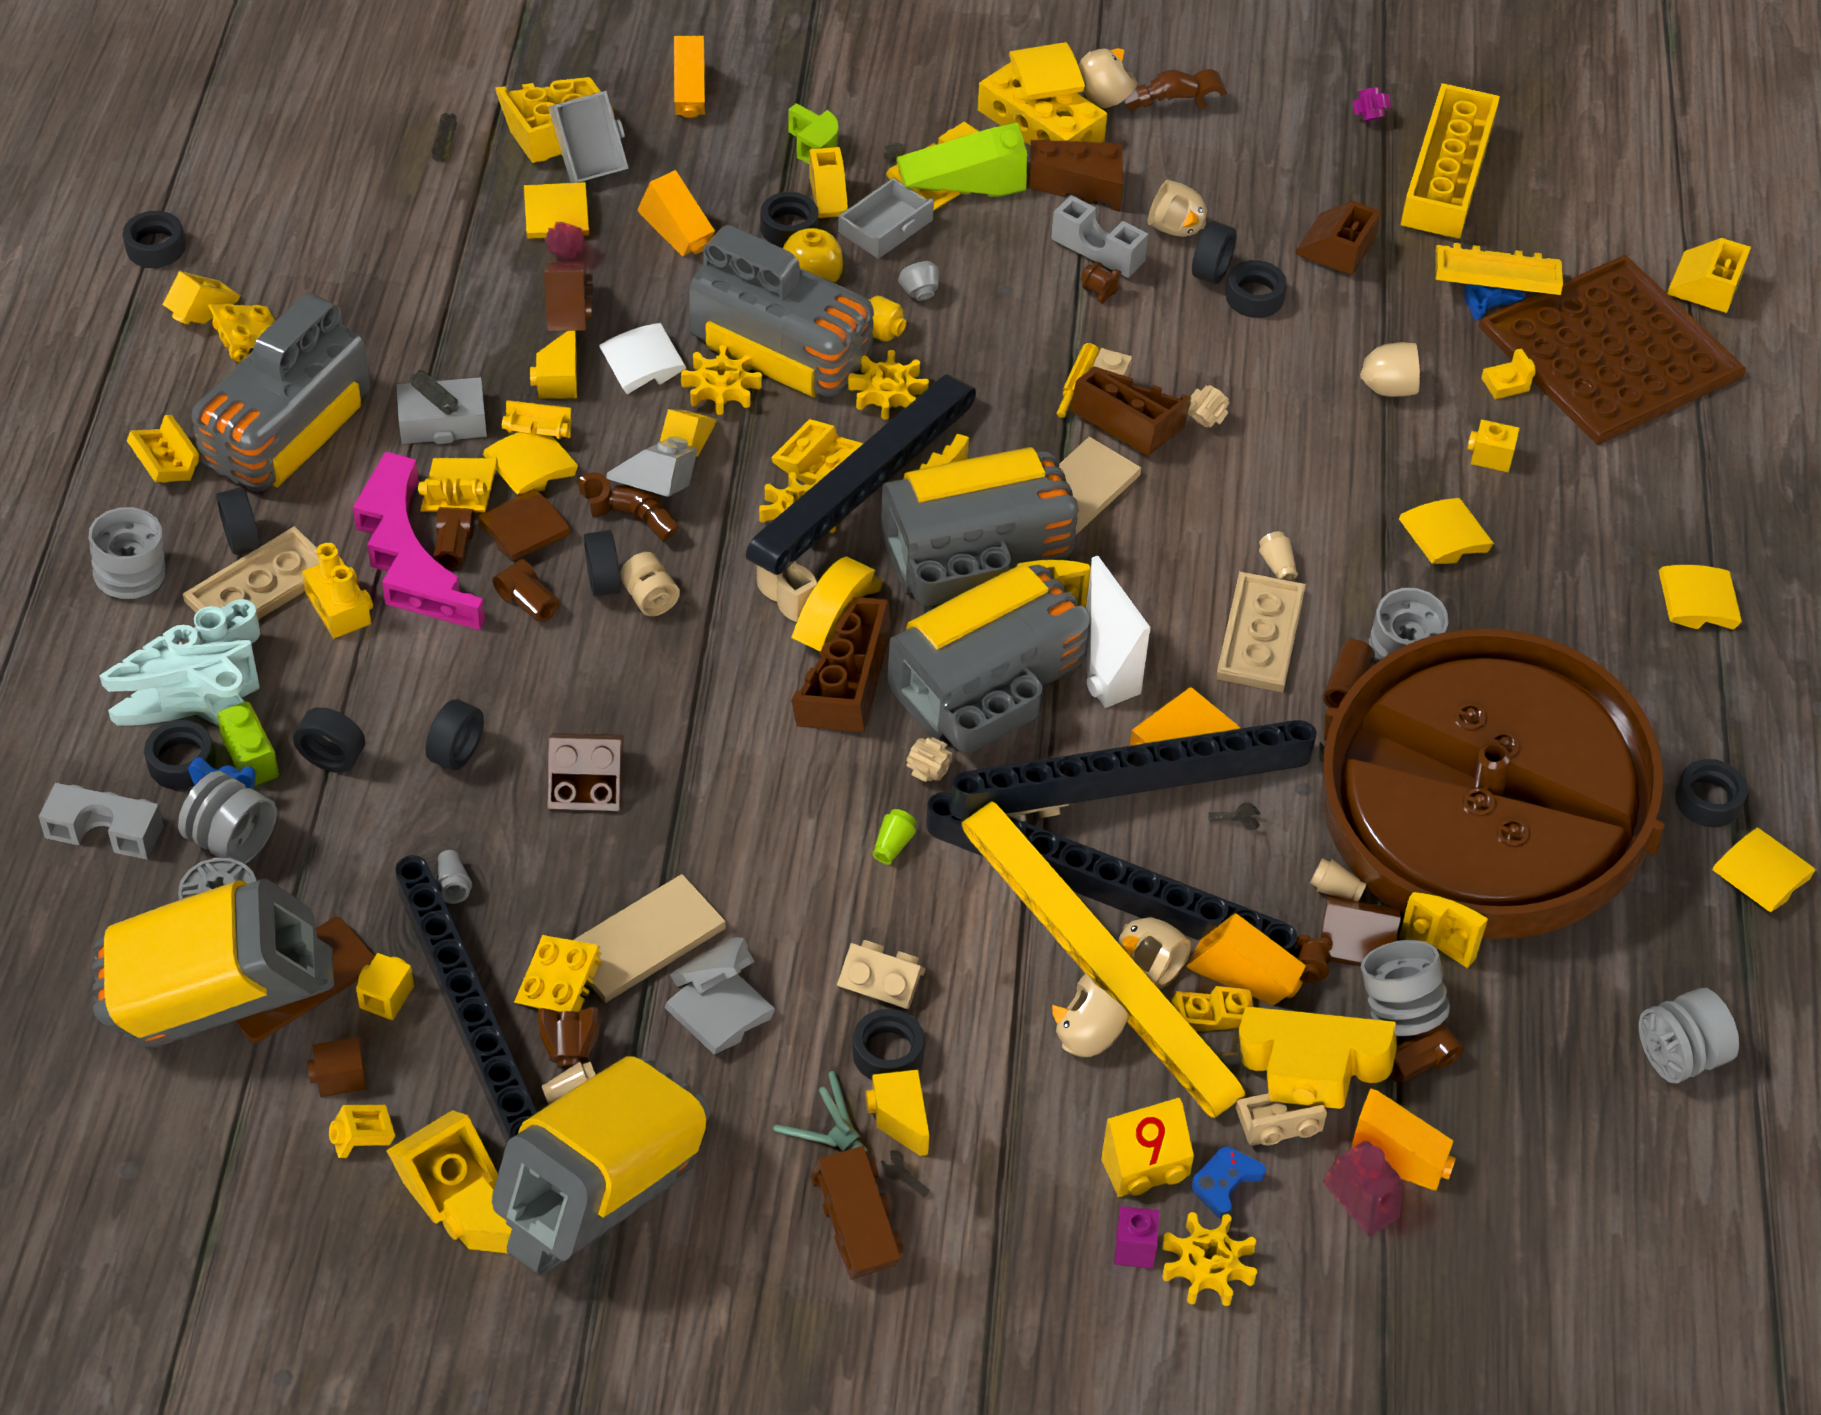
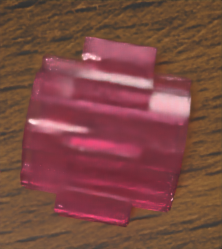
[545,221,585,260]

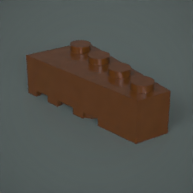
[791,597,892,732]

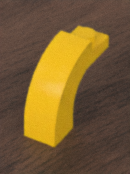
[791,556,884,652]

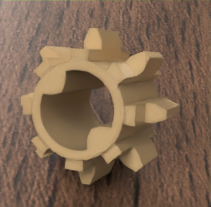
[1188,385,1230,428]
[906,737,952,782]

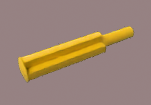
[1056,343,1100,418]

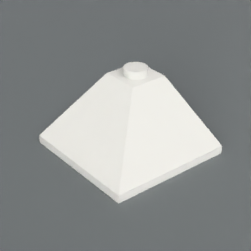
[1086,556,1150,708]

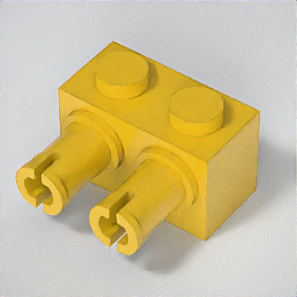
[302,543,373,639]

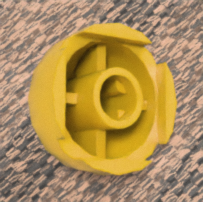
[783,228,843,283]

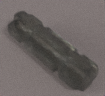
[431,113,457,162]
[410,370,459,415]

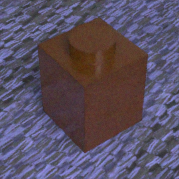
[307,1037,367,1097]

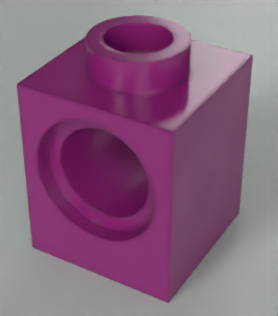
[1114,1206,1159,1268]

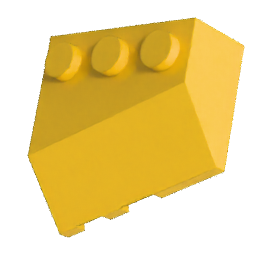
[495,77,614,163]

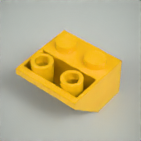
[1667,238,1751,313]

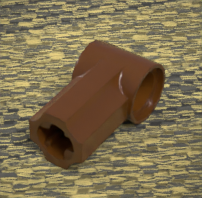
[433,507,475,571]
[492,559,559,622]
[1390,1022,1464,1084]

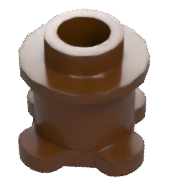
[1081,262,1122,304]
[1294,935,1333,983]

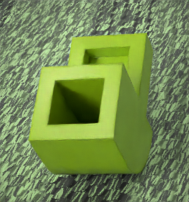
[788,103,838,164]

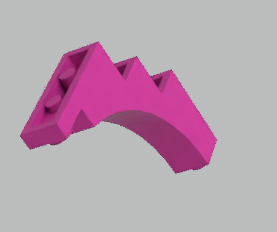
[353,452,485,630]

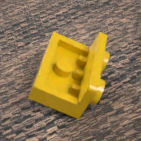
[127,415,199,483]

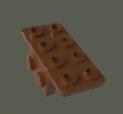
[234,917,375,1043]

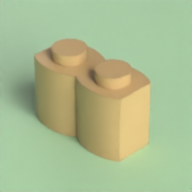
[757,561,817,622]

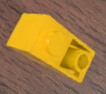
[809,147,848,218]

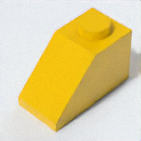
[163,271,241,325]
[530,330,577,399]
[660,409,717,456]
[865,1070,929,1156]
[442,1177,512,1254]

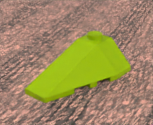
[896,122,1027,197]

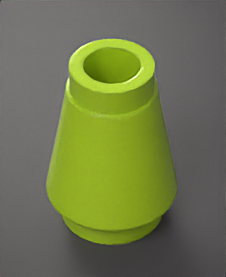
[872,809,917,865]

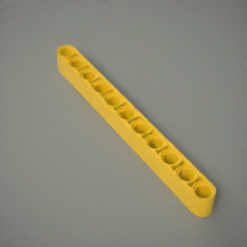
[962,802,1245,1119]

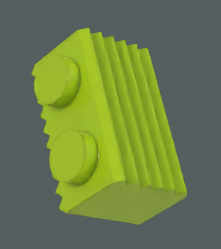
[217,702,279,786]

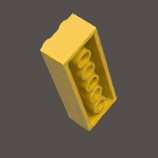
[1401,83,1500,239]

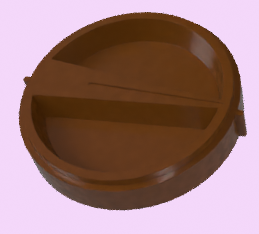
[1322,628,1665,939]

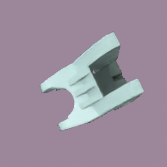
[99,599,260,726]

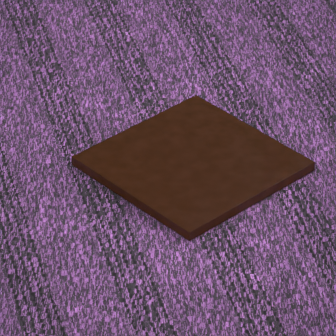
[1478,255,1746,445]

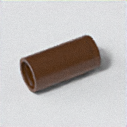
[1323,639,1375,709]

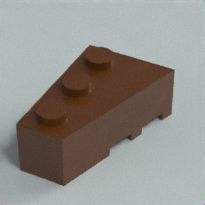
[1029,140,1123,212]
[544,262,593,331]
[1070,366,1192,456]
[810,1145,903,1280]

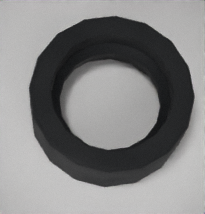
[760,192,818,248]
[123,211,186,268]
[1192,221,1237,284]
[1226,260,1287,318]
[216,487,260,554]
[584,530,621,597]
[425,699,484,771]
[293,707,366,773]
[144,720,216,789]
[1675,759,1748,827]
[852,1008,925,1080]

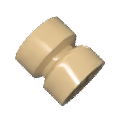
[619,552,680,616]

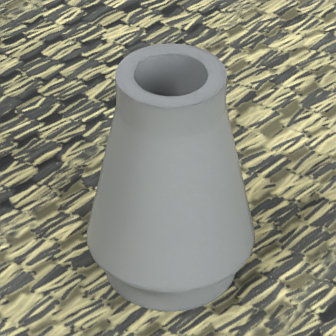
[436,850,472,904]

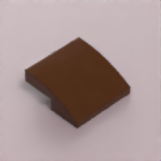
[477,489,571,561]

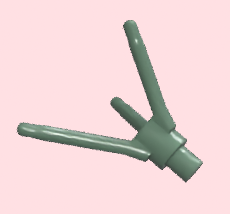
[773,1071,868,1153]

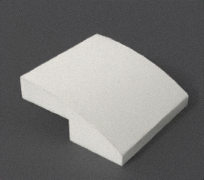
[599,323,687,394]

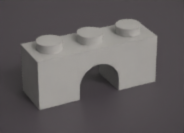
[1051,195,1149,278]
[38,783,164,860]

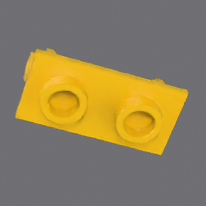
[502,400,571,439]

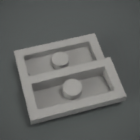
[664,974,775,1054]

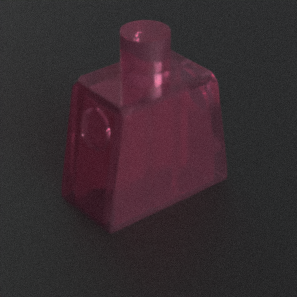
[1323,1141,1402,1236]

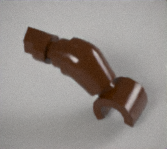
[1125,69,1227,111]
[578,472,679,542]

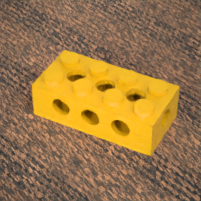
[977,62,1107,145]

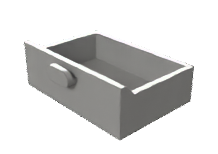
[548,91,628,183]
[838,178,934,259]
[396,377,487,444]

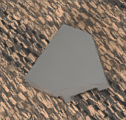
[670,937,754,994]

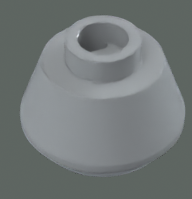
[898,261,939,301]

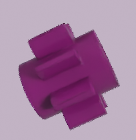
[1352,87,1391,122]

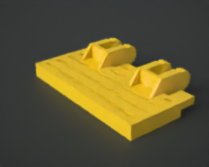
[1435,243,1563,295]

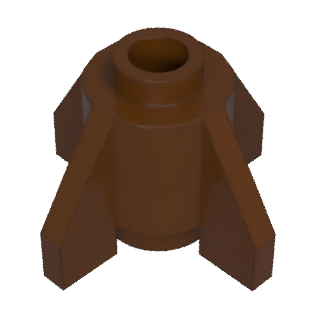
[538,1007,599,1070]

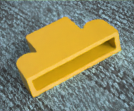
[1239,1006,1397,1109]

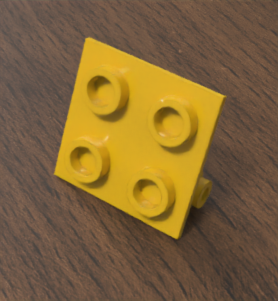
[208,304,275,363]
[418,458,498,512]
[514,935,602,1012]

